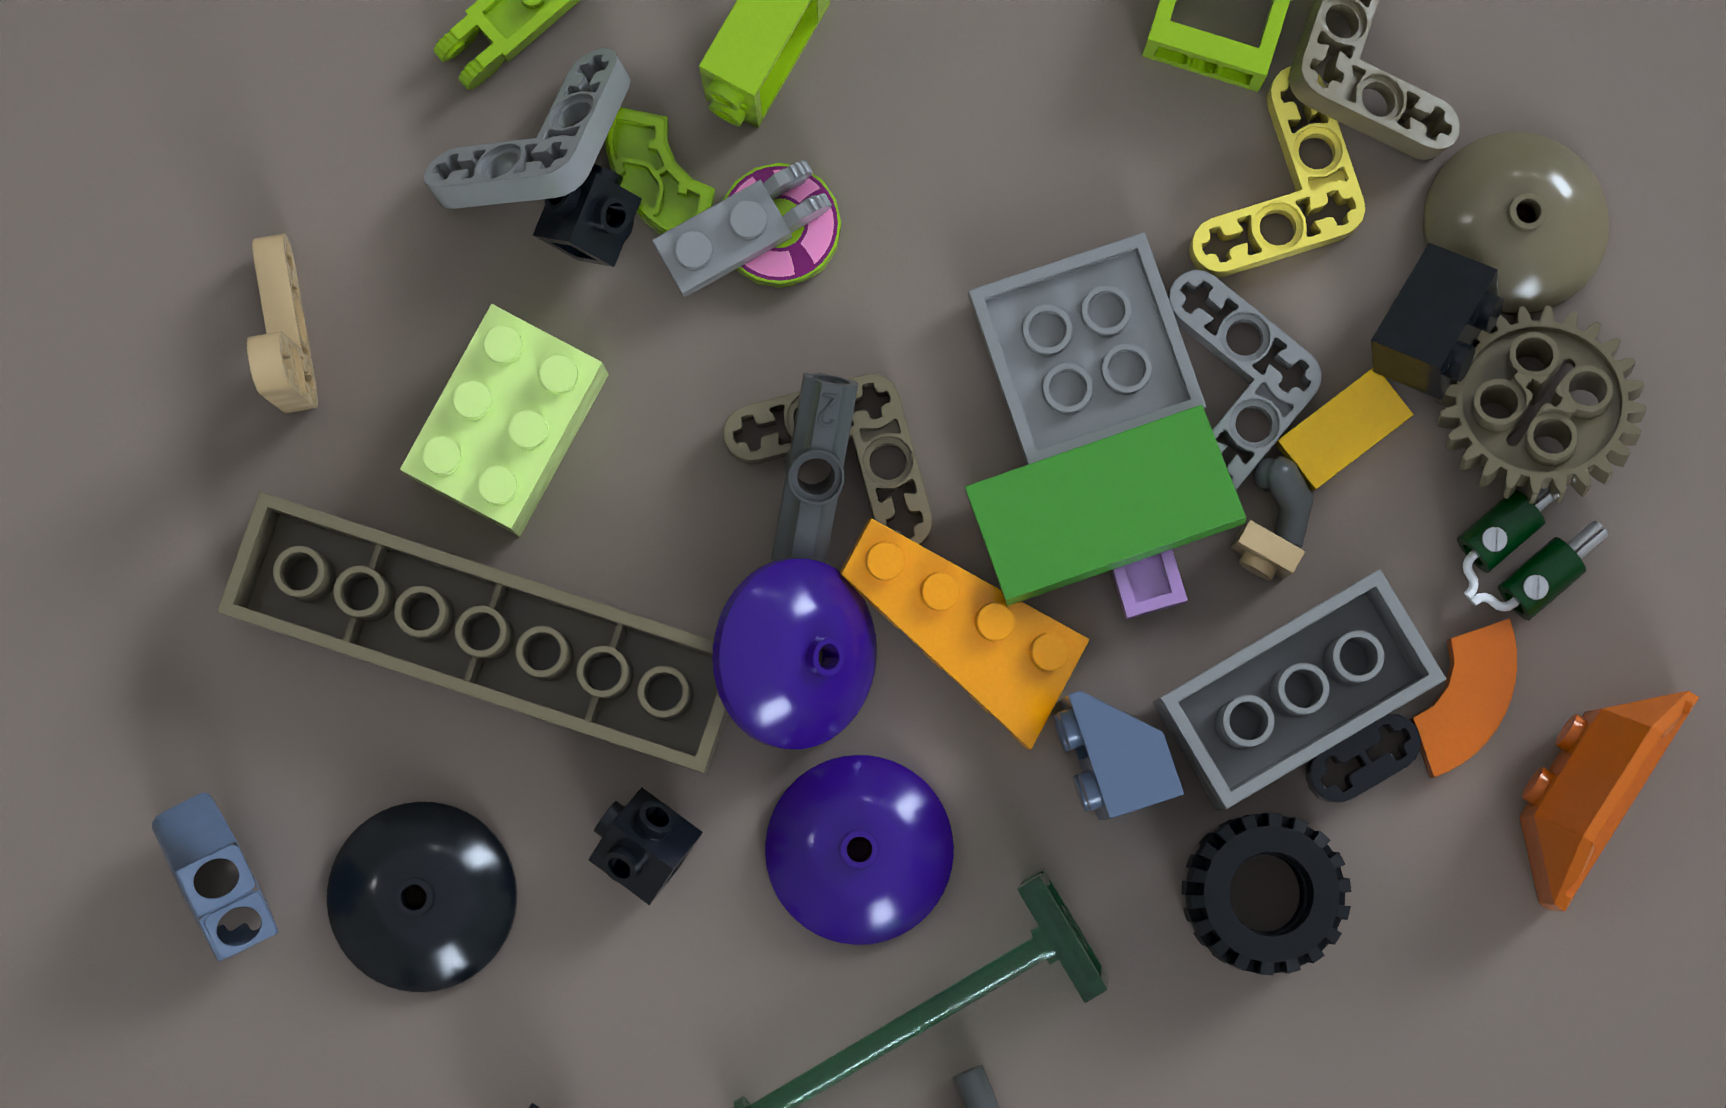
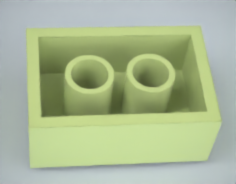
[400,304,609,537]

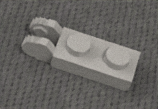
[652,160,832,297]

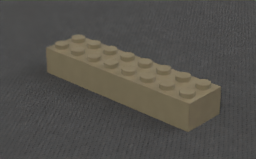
[217,491,728,775]

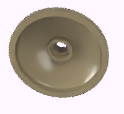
[1423,131,1609,315]

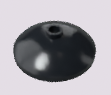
[327,802,518,992]

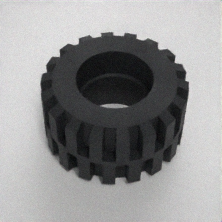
[1181,813,1351,975]

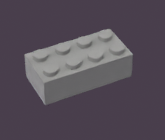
[1153,569,1447,810]

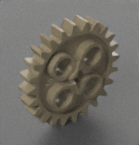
[1436,306,1646,504]

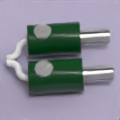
[1457,487,1608,621]

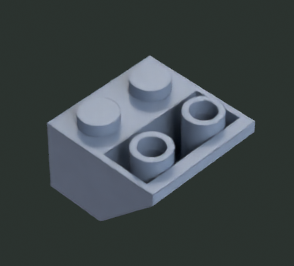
[1053,691,1184,820]

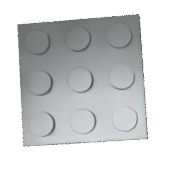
[968,232,1207,465]

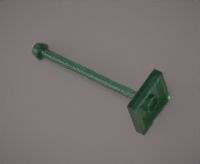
[733,868,1109,1108]

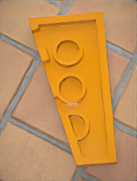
[840,518,1090,750]

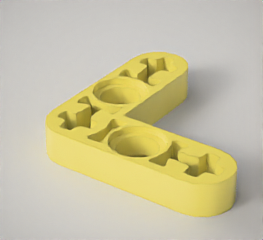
[1189,66,1365,277]

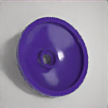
[712,558,877,750]
[765,755,954,945]

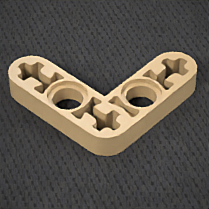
[247,233,318,414]

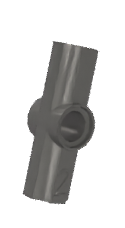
[771,373,858,563]

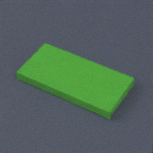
[965,405,1246,606]

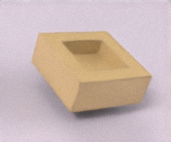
[1230,520,1305,581]

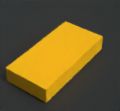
[1275,368,1414,492]

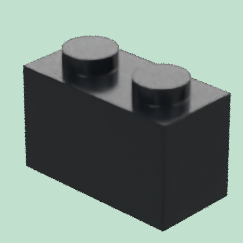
[1371,243,1504,400]

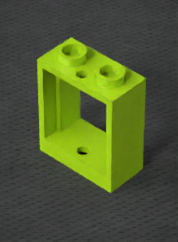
[699,0,830,128]
[1142,0,1290,92]

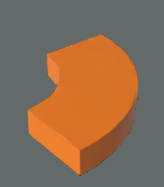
[1409,618,1517,778]

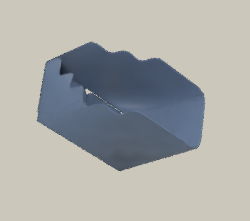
[152,793,279,962]

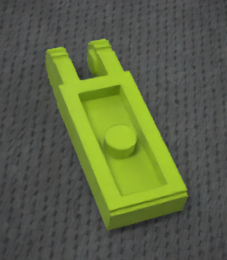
[433,0,581,90]

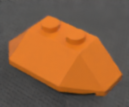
[1519,691,1700,912]

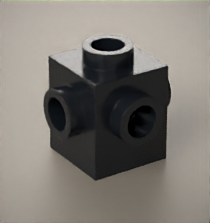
[532,164,642,267]
[588,787,703,906]

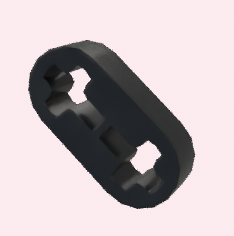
[1306,714,1421,803]

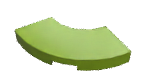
[605,107,716,235]

